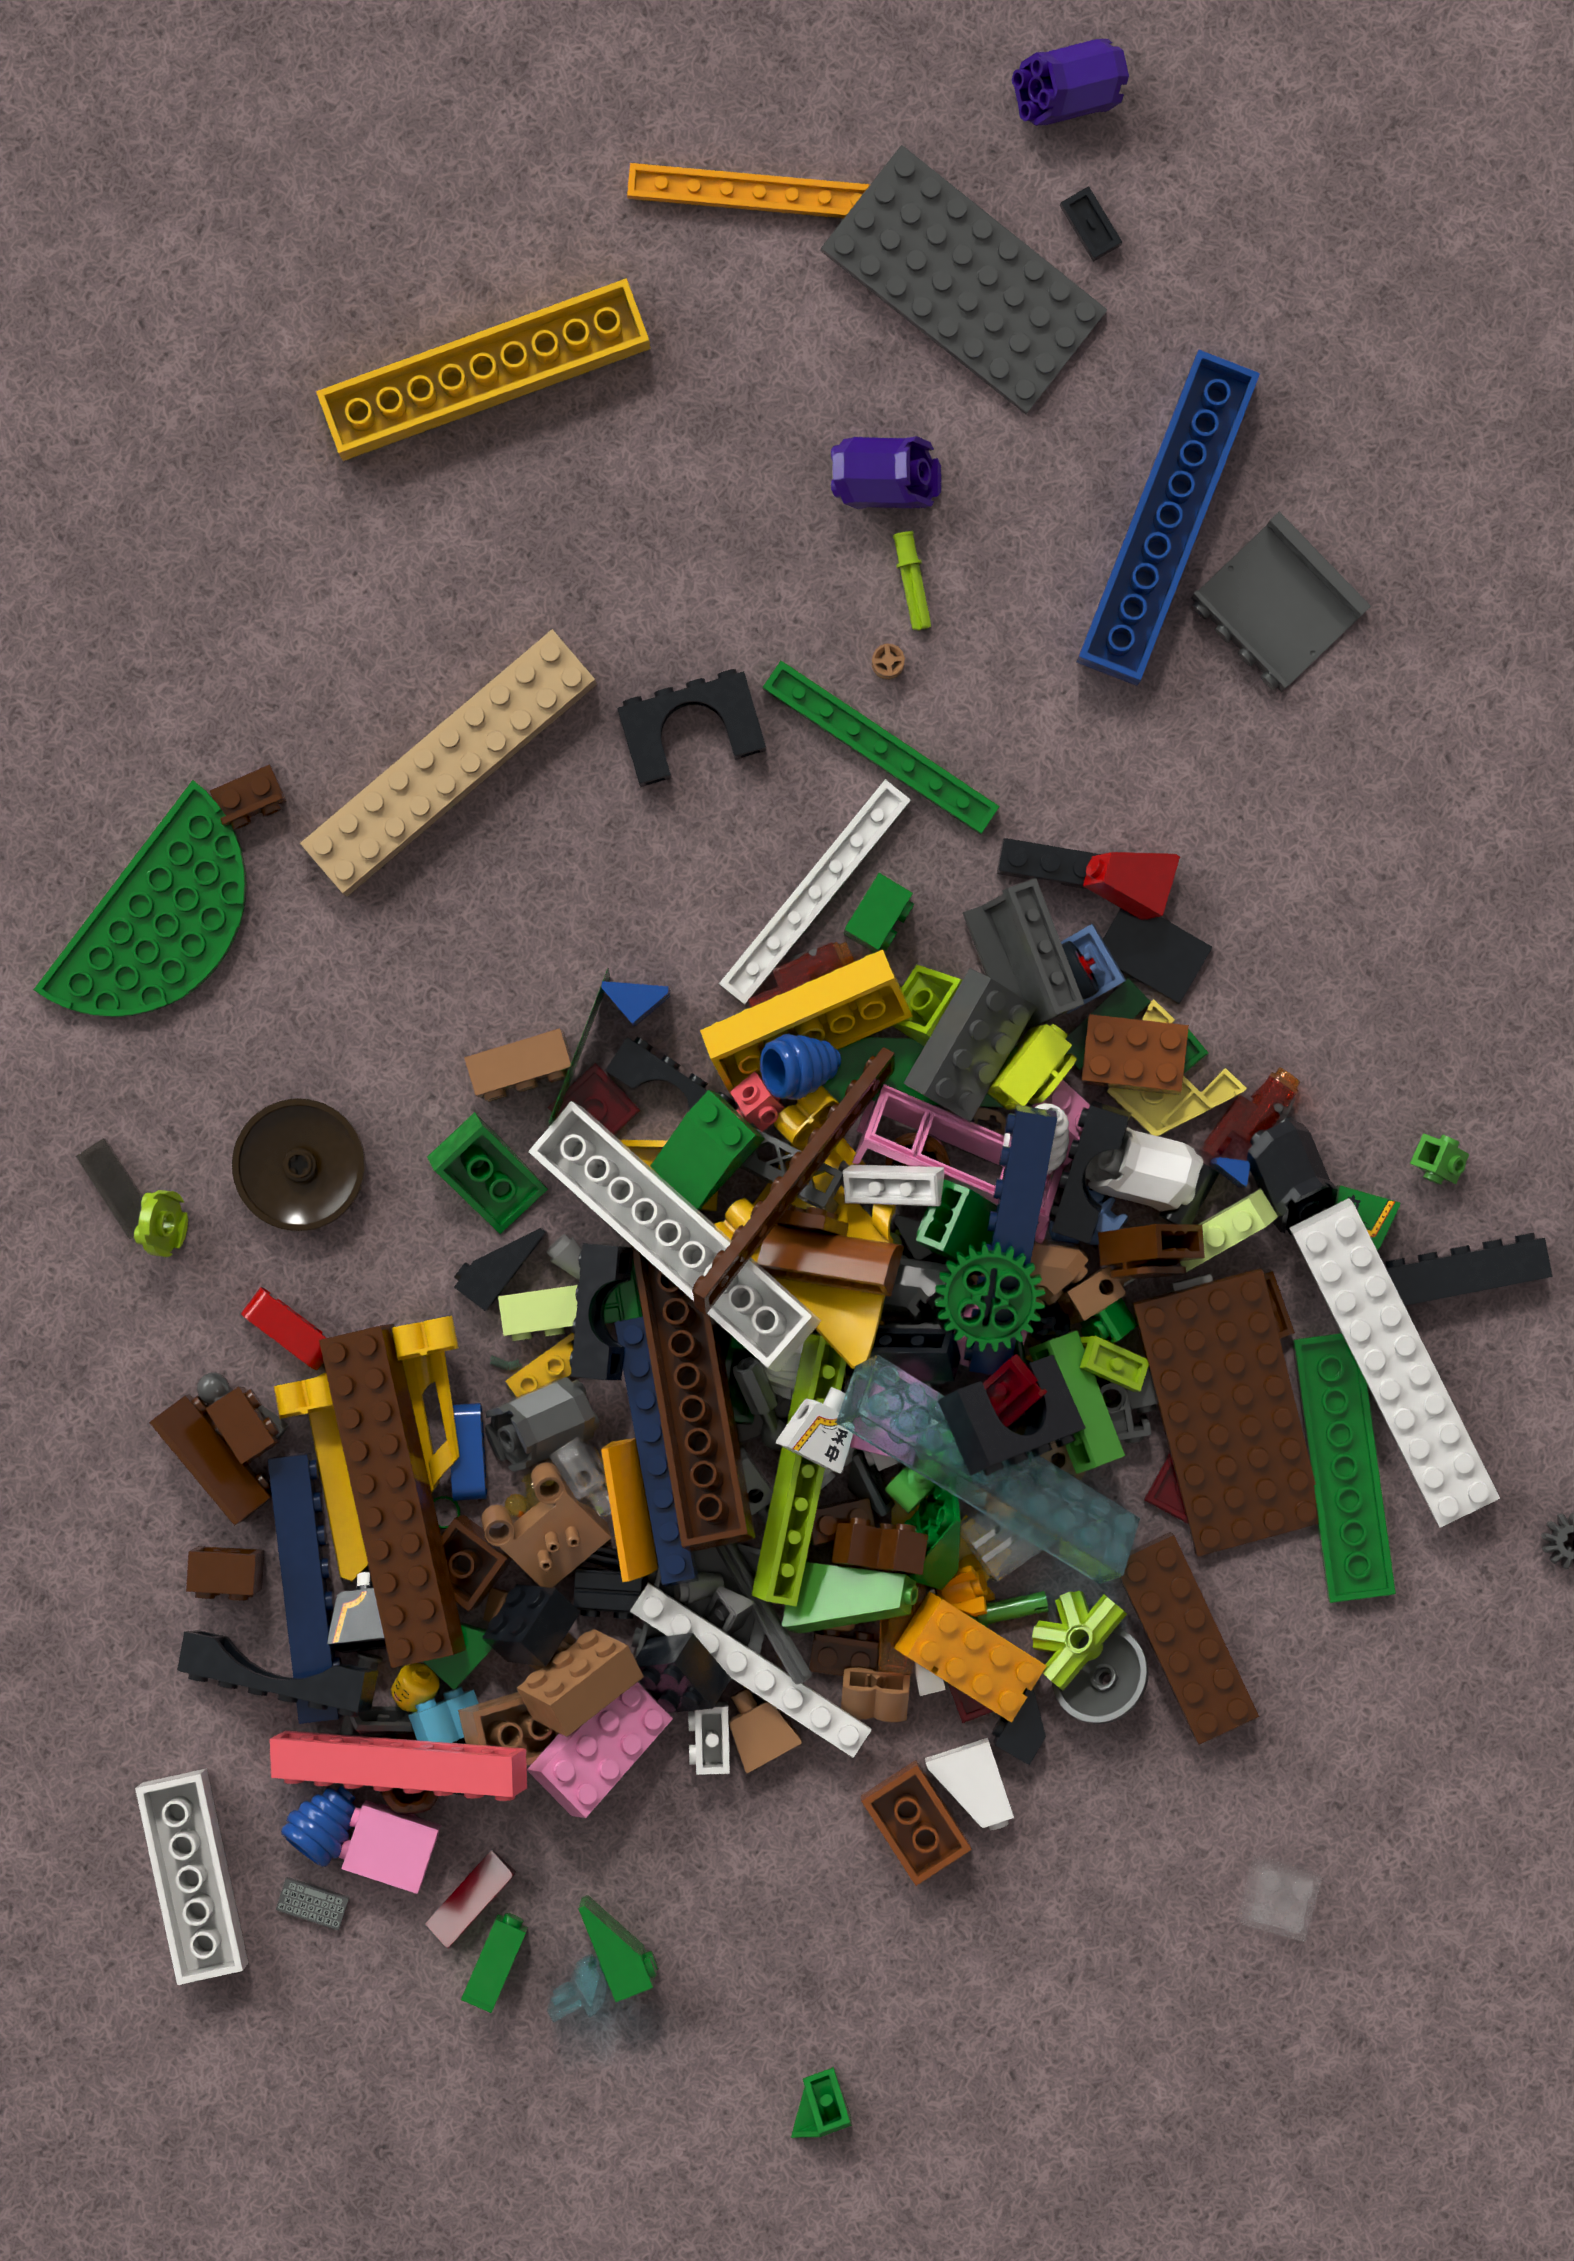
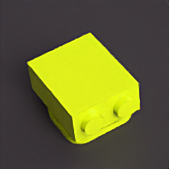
[987,1024,1077,1110]

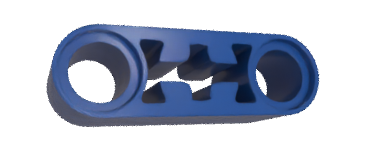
[450,1403,487,1501]

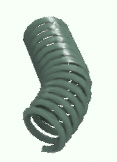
[490,1355,522,1371]

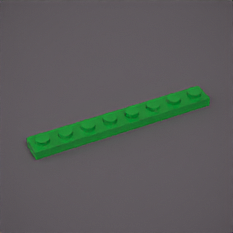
[762,660,1000,835]

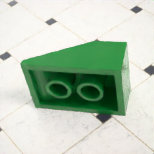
[650,1090,765,1211]
[427,1112,548,1234]
[578,1895,659,2002]

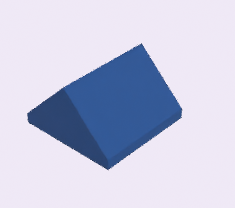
[601,981,671,1027]

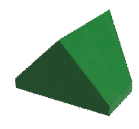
[791,2067,852,2138]

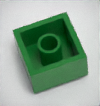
[843,873,915,953]

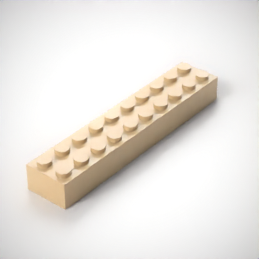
[300,629,597,897]

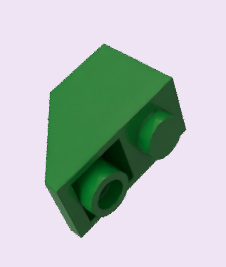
[1080,1298,1138,1343]

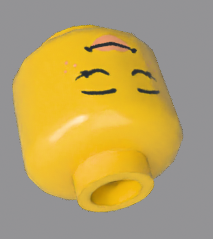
[391,1663,440,1712]

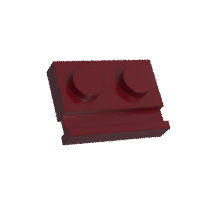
[983,1354,1047,1428]

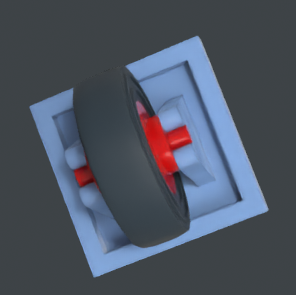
[1061,924,1126,1014]

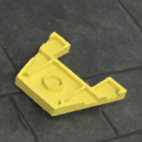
[1107,999,1247,1136]

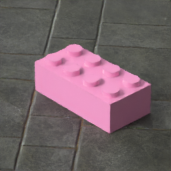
[527,1682,673,1818]

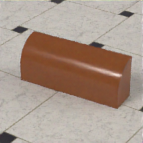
[757,1225,904,1297]

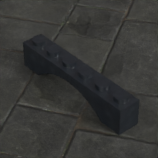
[177,1630,378,1717]

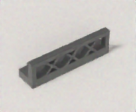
[739,1127,843,1213]

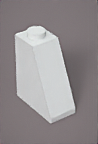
[925,1738,1014,1830]

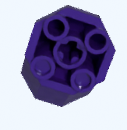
[1012,39,1129,126]
[831,436,941,509]

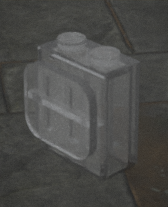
[960,1481,1062,1582]

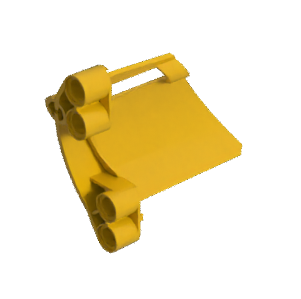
[714,1086,896,1369]
[273,1316,460,1582]

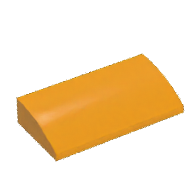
[601,1438,658,1582]

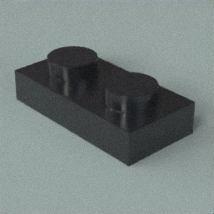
[1060,186,1122,262]

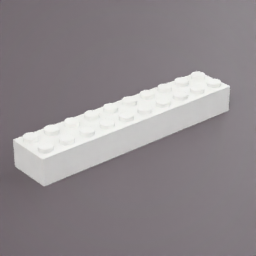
[528,1101,821,1372]
[1289,1198,1500,1528]

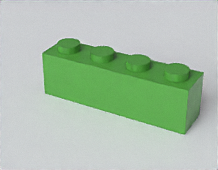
[1029,1331,1125,1474]

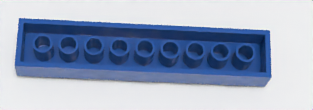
[1076,349,1260,686]

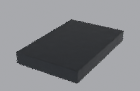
[1103,908,1212,1004]

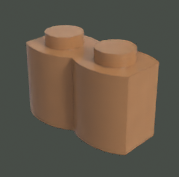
[841,1667,910,1722]

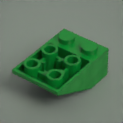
[904,1469,961,1590]

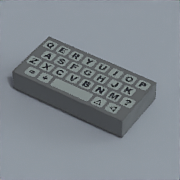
[276,1877,350,1931]

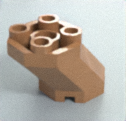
[969,1239,1089,1305]

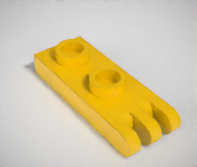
[505,1332,574,1397]

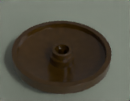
[232,1098,366,1231]

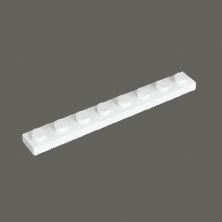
[719,779,911,1005]
[630,1582,872,1758]

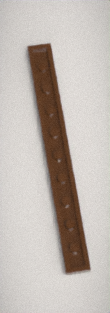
[692,1047,895,1314]

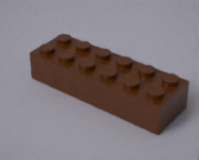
[1111,1532,1259,1745]

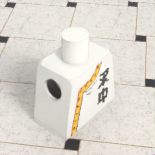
[776,1387,856,1474]

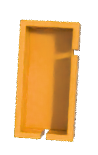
[894,1591,1047,1723]

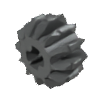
[1541,1512,1574,1569]

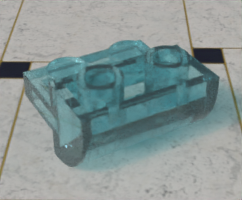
[547,1954,608,2023]

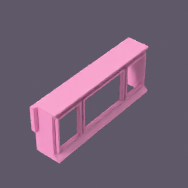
[852,1084,1066,1244]

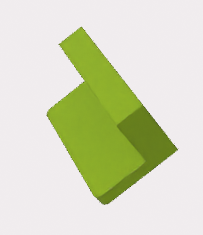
[1080,1336,1149,1392]

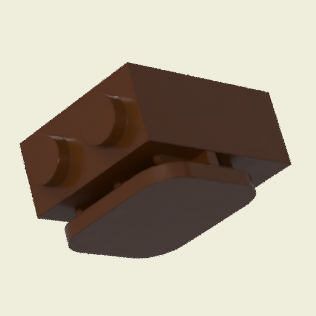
[1098,1224,1205,1279]

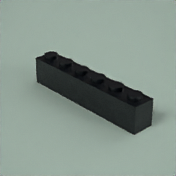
[1385,1232,1553,1306]

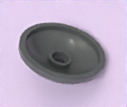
[1052,1627,1149,1724]

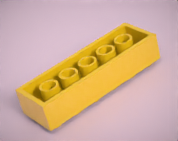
[700,949,913,1096]

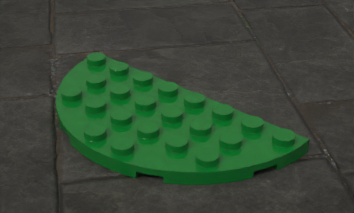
[33,780,247,1017]

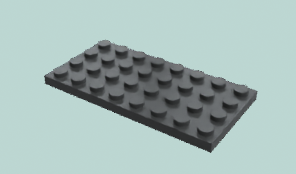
[820,145,1107,414]

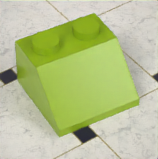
[892,964,963,1046]

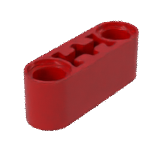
[241,1287,326,1371]

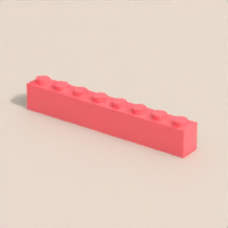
[270,1731,527,1801]

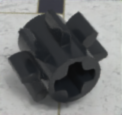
[1030,1305,1071,1344]

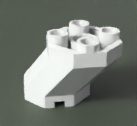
[1086,1127,1203,1211]

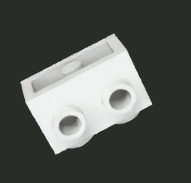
[688,1702,730,1775]

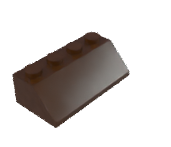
[149,1394,272,1526]

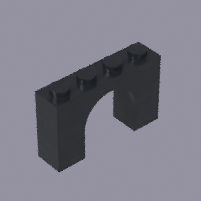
[617,669,766,788]
[938,1355,1086,1476]

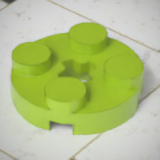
[134,1190,188,1257]

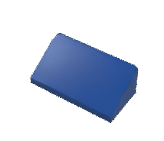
[1209,1157,1250,1188]

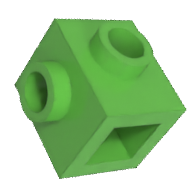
[1410,1133,1469,1185]

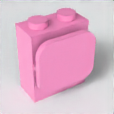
[339,1800,441,1894]

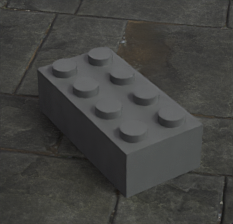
[903,968,1036,1122]

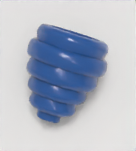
[760,1034,841,1100]
[281,1786,356,1867]

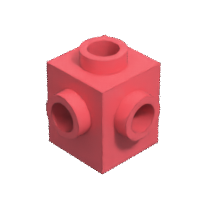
[730,1071,785,1132]

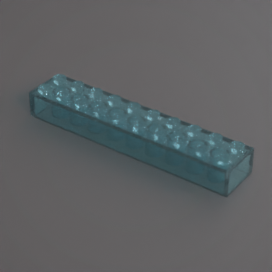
[836,1355,1140,1584]

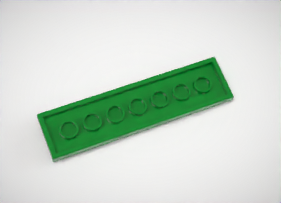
[1292,1333,1396,1603]

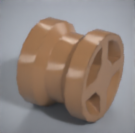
[872,644,905,680]

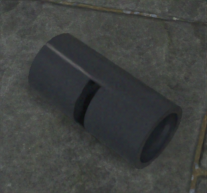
[1159,1163,1220,1225]

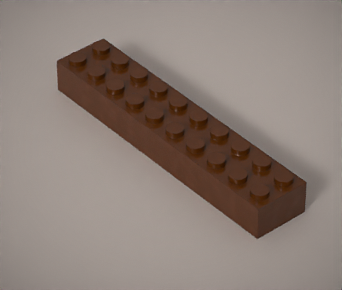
[631,1245,755,1552]
[319,1324,466,1668]

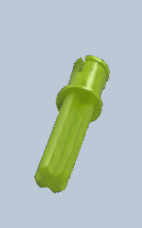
[893,531,931,631]

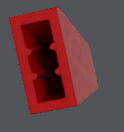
[1083,852,1180,920]

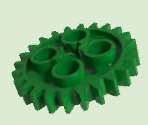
[935,1242,1045,1352]

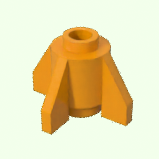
[936,1552,995,1617]

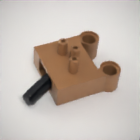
[481,1462,620,1588]

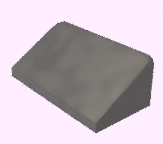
[705,1586,755,1635]

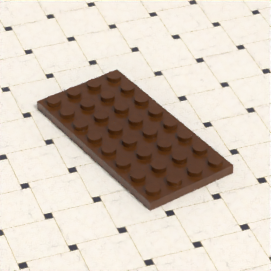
[1132,1268,1318,1557]

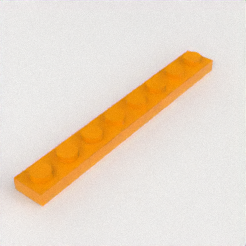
[627,163,870,218]

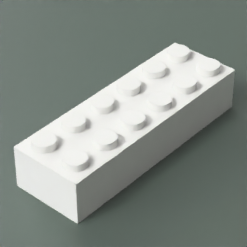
[135,1768,248,1985]

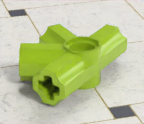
[1032,1591,1127,1691]

